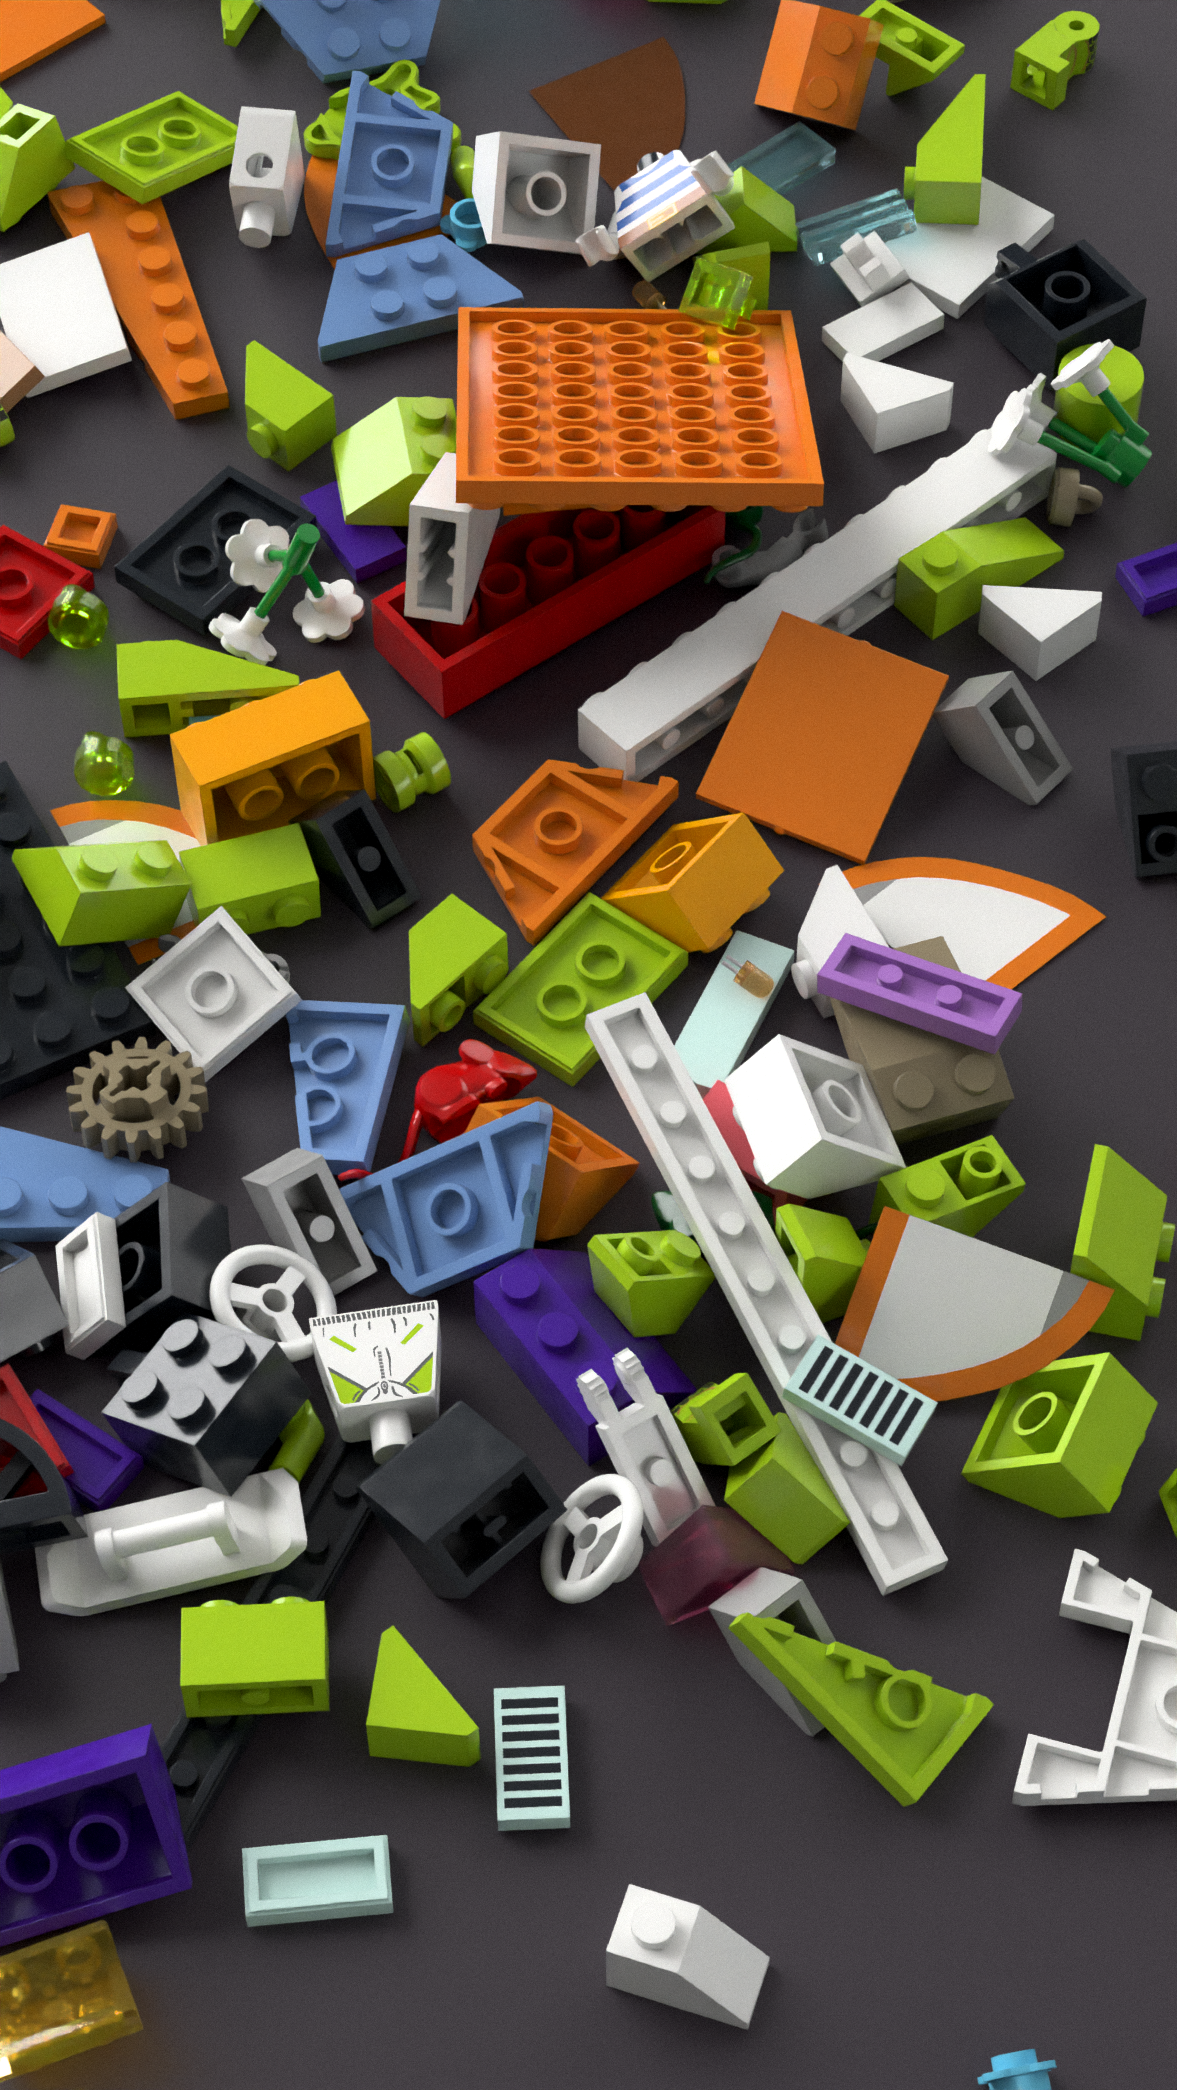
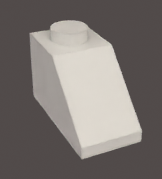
[791,865,890,1018]
[606,1884,770,2030]

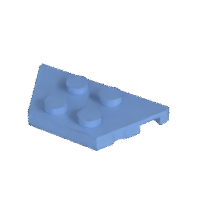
[254,0,441,84]
[325,71,453,257]
[318,234,524,363]
[339,1101,553,1297]

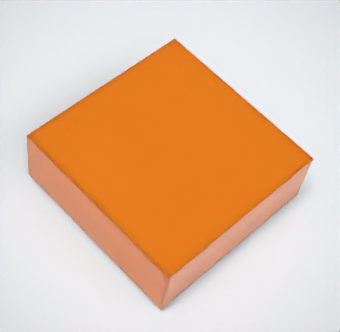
[43,504,118,569]

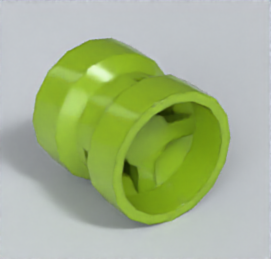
[373,732,451,812]

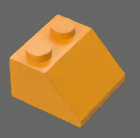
[601,812,785,953]

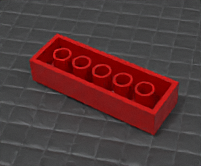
[371,505,725,719]

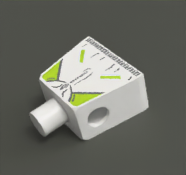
[309,1300,442,1464]

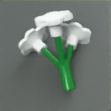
[208,519,365,666]

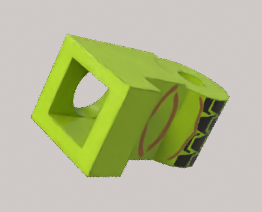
[1010,11,1100,111]
[670,1373,782,1466]

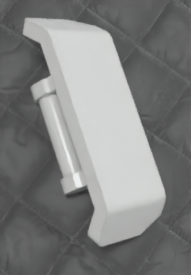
[35,1468,307,1616]

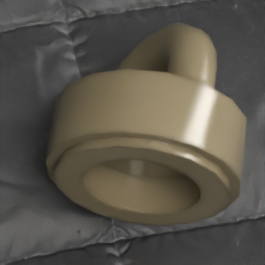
[1046,467,1103,527]

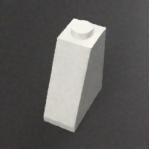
[404,452,500,625]

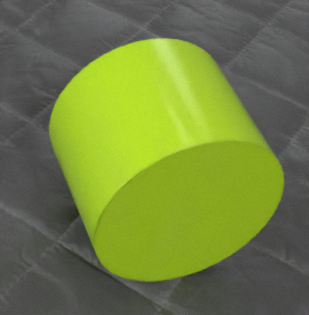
[1054,344,1144,448]

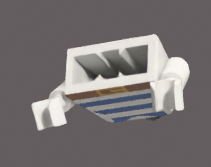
[575,150,735,283]

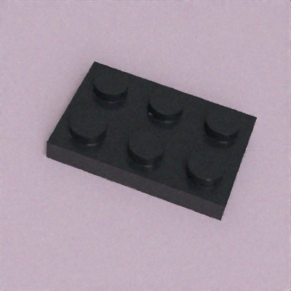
[114,465,317,636]

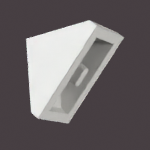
[840,353,954,453]
[978,585,1102,681]

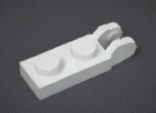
[576,1347,720,1550]

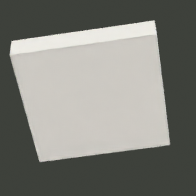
[125,906,302,1083]

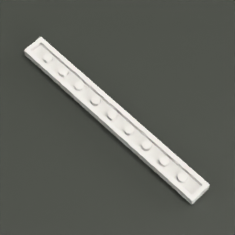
[585,992,948,1596]

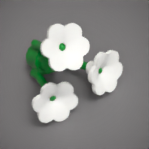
[988,339,1152,488]

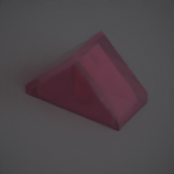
[639,1505,794,1626]

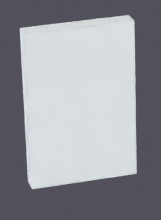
[885,177,1055,319]
[0,232,132,398]

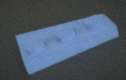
[286,1000,410,1175]
[0,1126,171,1242]

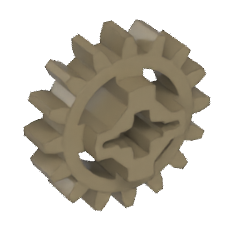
[66,1037,209,1163]

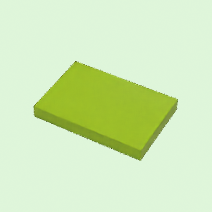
[65,91,238,205]
[473,892,688,1087]

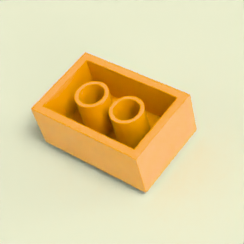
[170,670,376,846]

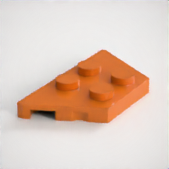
[472,759,679,946]

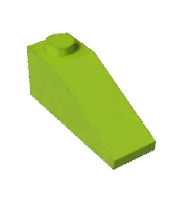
[904,74,986,225]
[894,517,1064,641]
[116,640,300,738]

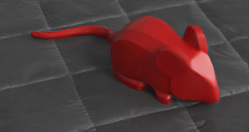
[338,1039,537,1181]

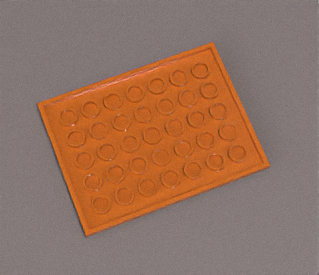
[456,307,824,513]

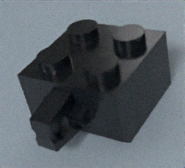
[984,239,1147,391]
[101,1311,312,1497]

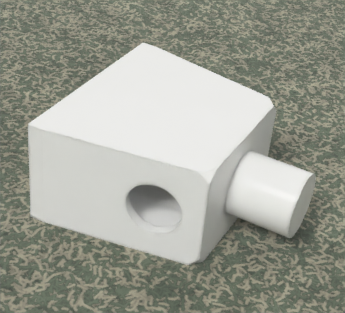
[229,106,305,248]

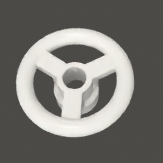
[209,1245,337,1362]
[540,1474,643,1604]

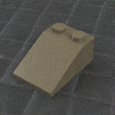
[829,936,1014,1145]

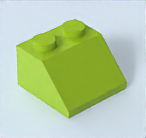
[331,396,457,526]
[11,840,192,946]
[1070,1144,1176,1341]
[961,1352,1158,1518]

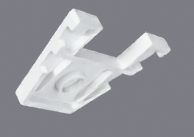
[1012,1549,1177,1806]

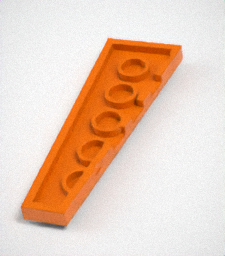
[47,180,230,420]

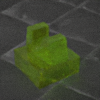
[678,258,757,330]

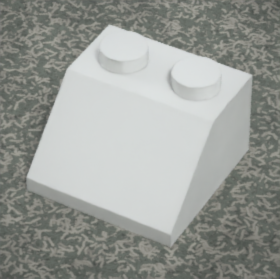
[472,131,601,255]
[724,1034,906,1199]

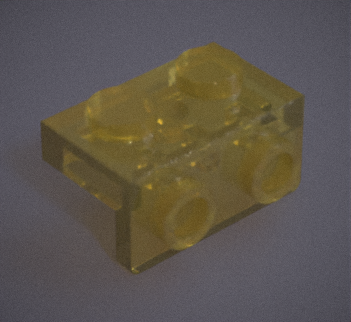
[0,1920,143,2082]

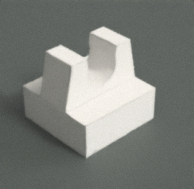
[830,230,909,307]

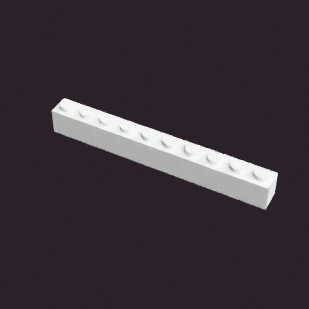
[578,427,1057,782]

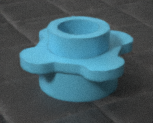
[440,198,487,252]
[977,2049,1057,2090]

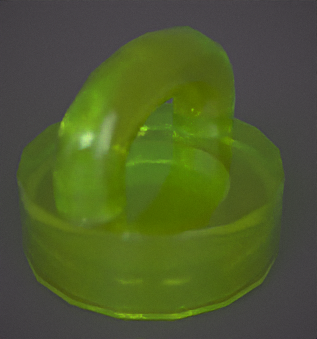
[48,584,110,649]
[74,730,135,796]

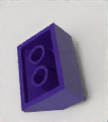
[473,1249,697,1467]
[0,1724,193,1947]

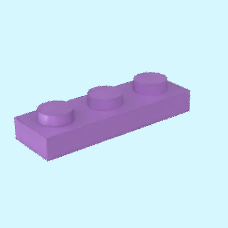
[817,933,1023,1055]

